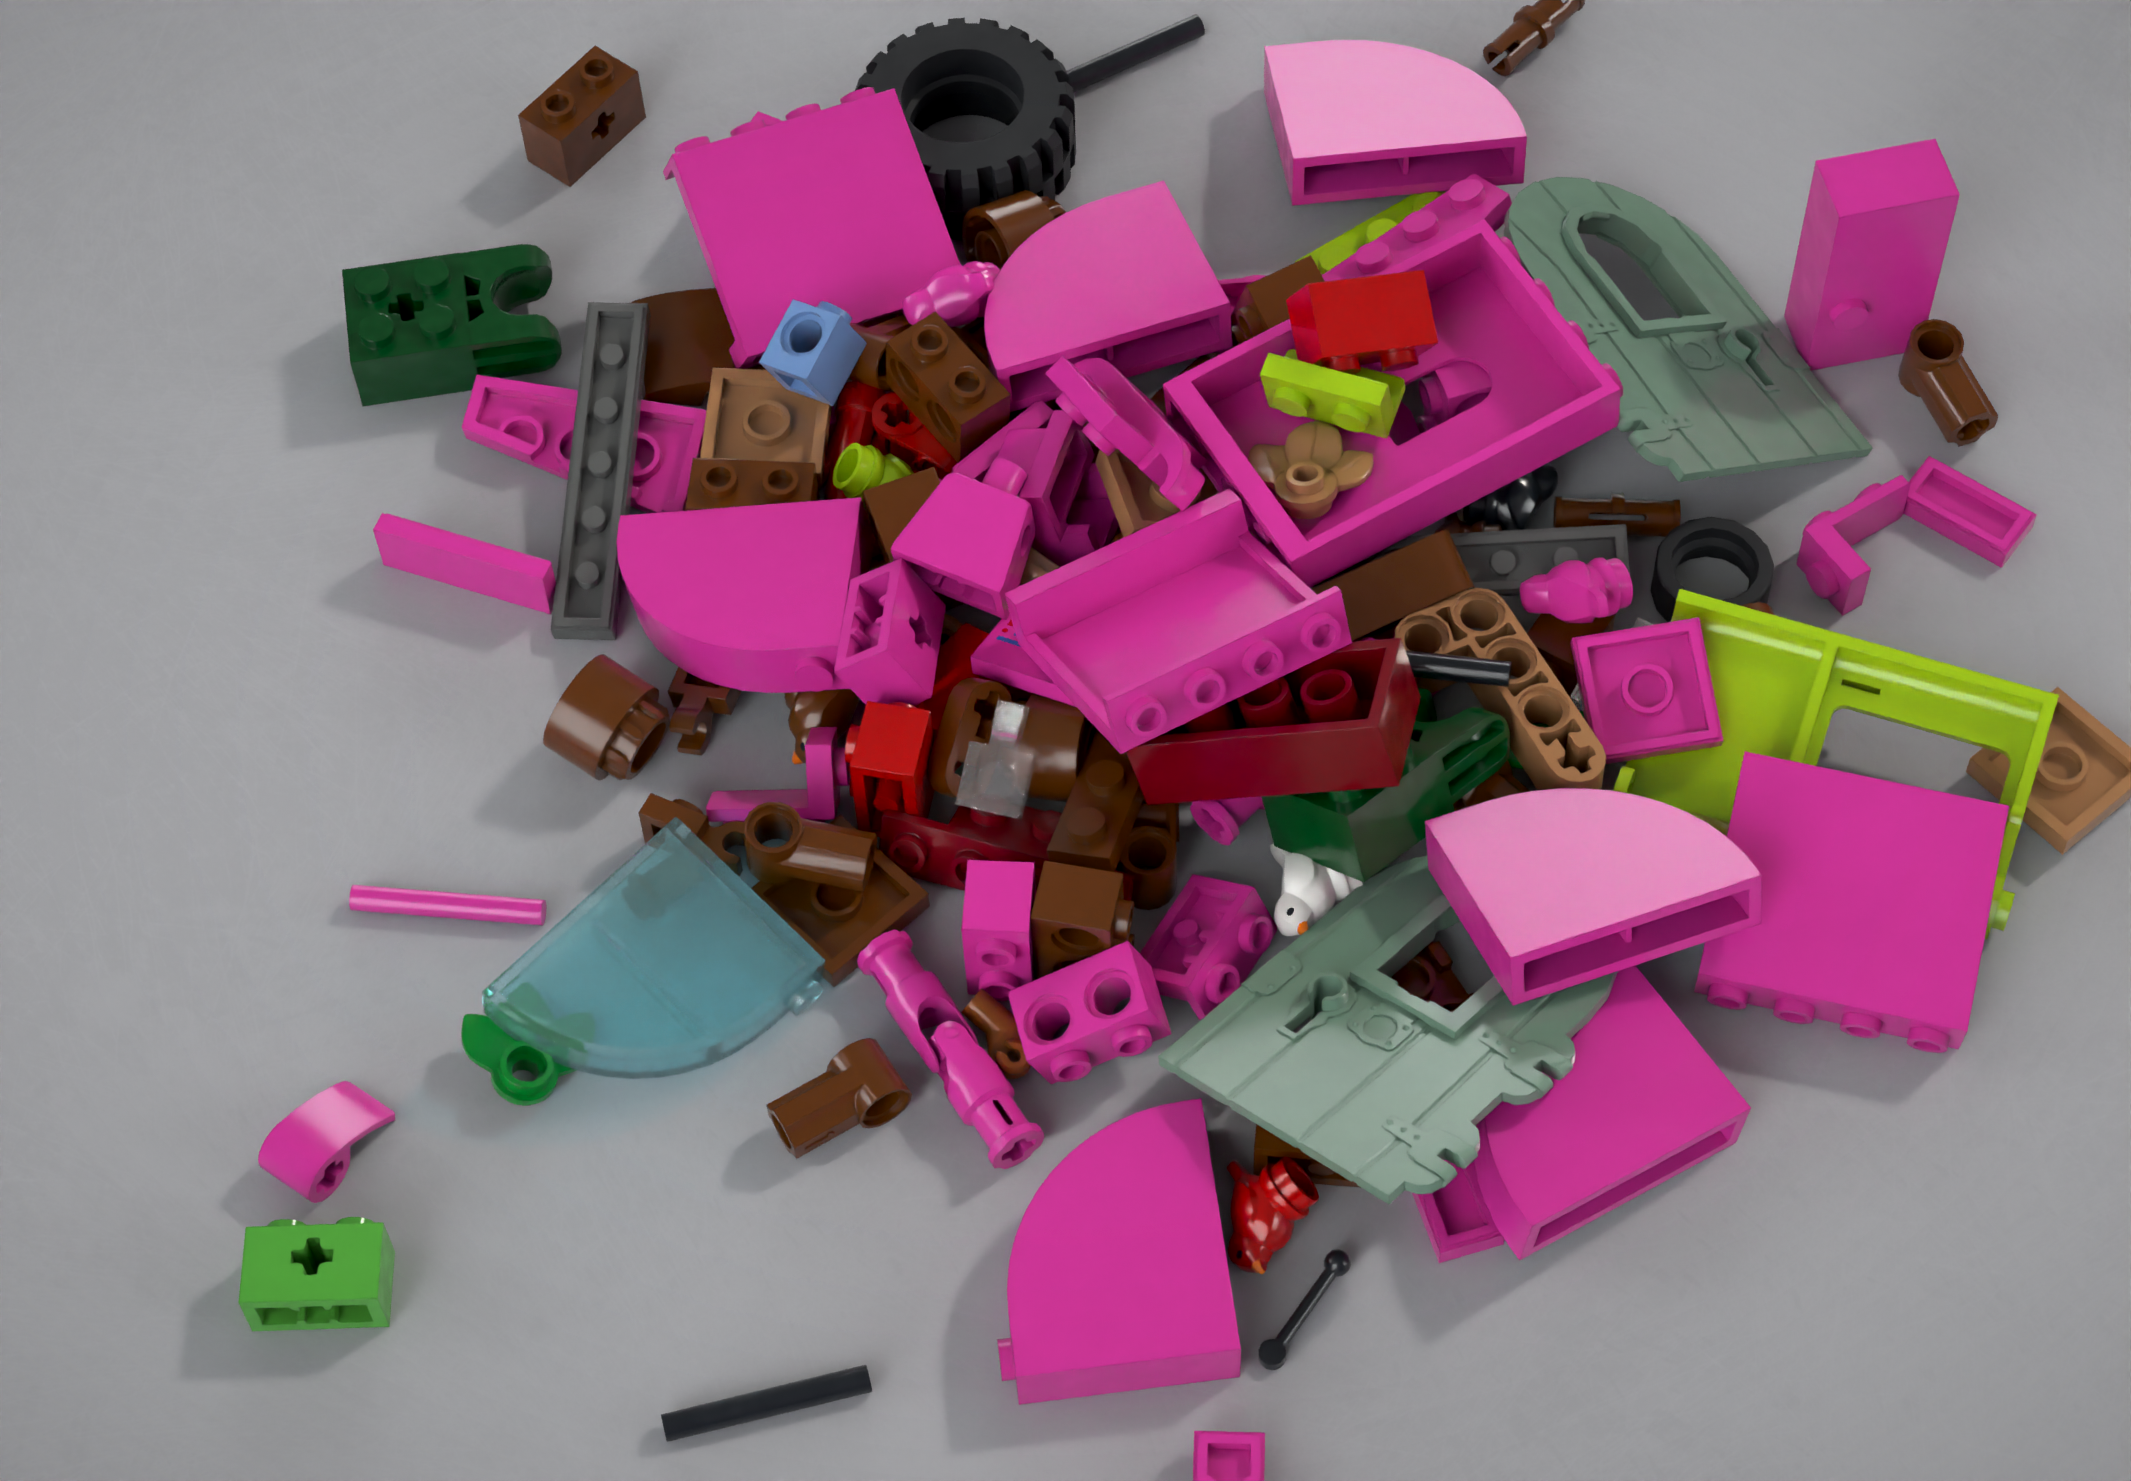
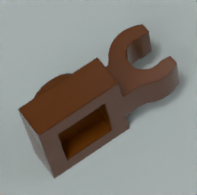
[667,667,742,756]
[638,793,745,877]

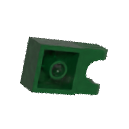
[342,244,562,406]
[1261,686,1510,882]

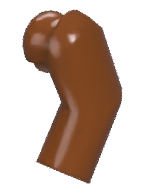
[961,988,1031,1080]

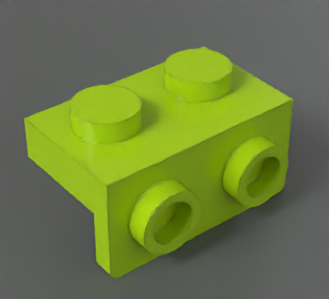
[1260,349,1406,439]

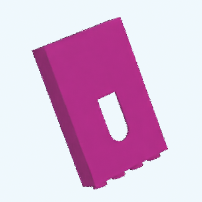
[1163,219,1623,588]

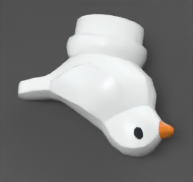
[1270,843,1363,936]

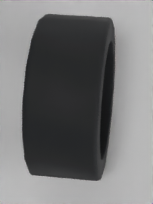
[1650,517,1774,622]

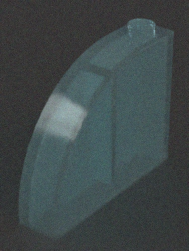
[482,817,826,1079]

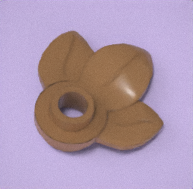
[1248,421,1374,519]

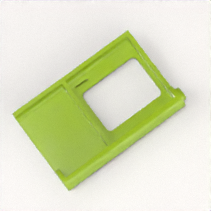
[1613,589,2059,939]

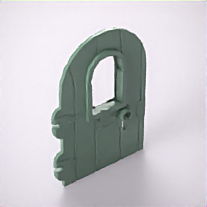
[1504,177,1873,482]
[1158,855,1618,1204]

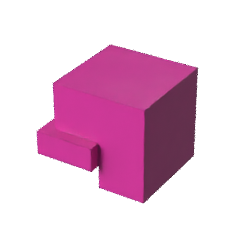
[997,410,1119,567]

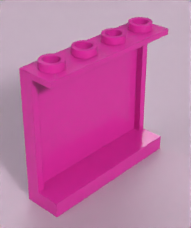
[663,87,960,369]
[1004,488,1352,754]
[1694,751,2009,1053]

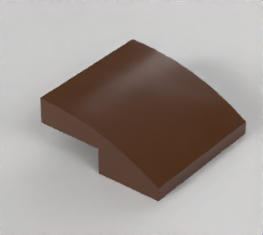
[632,288,766,406]

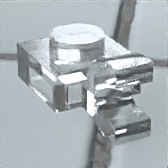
[955,700,1036,819]

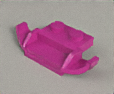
[1045,355,1208,512]

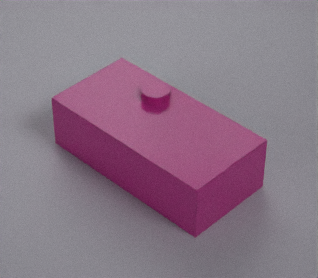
[1784,139,1960,371]

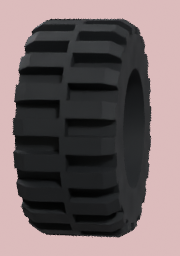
[855,18,1076,240]

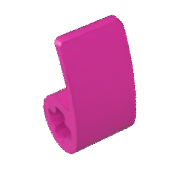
[258,1081,395,1203]

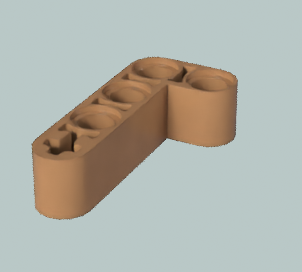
[1395,588,1606,790]

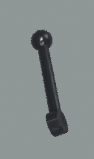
[1258,1249,1351,1370]

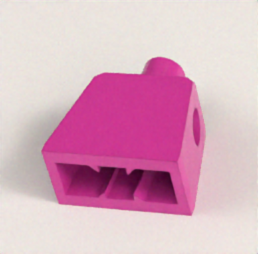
[891,458,1036,620]

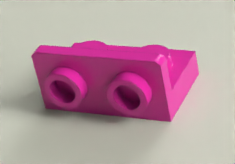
[1140,874,1277,1020]

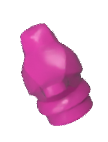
[902,261,1000,327]
[1520,557,1633,623]

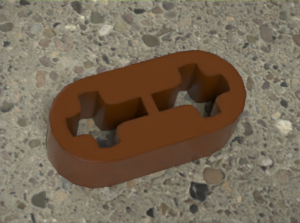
[927,677,1013,800]

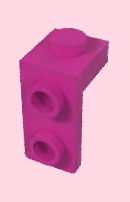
[1796,475,1910,616]
[706,727,850,824]

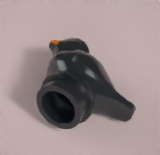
[1463,463,1558,531]

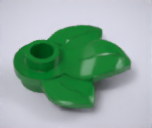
[461,985,595,1106]

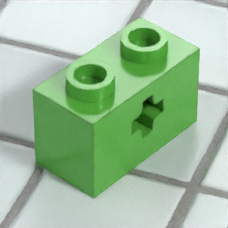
[238,1217,395,1331]

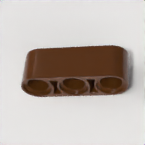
[1311,529,1475,642]

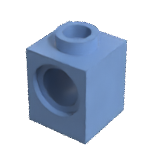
[759,299,867,406]

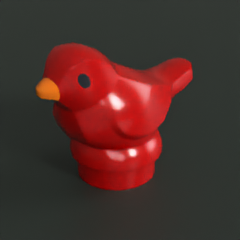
[1226,1157,1319,1274]

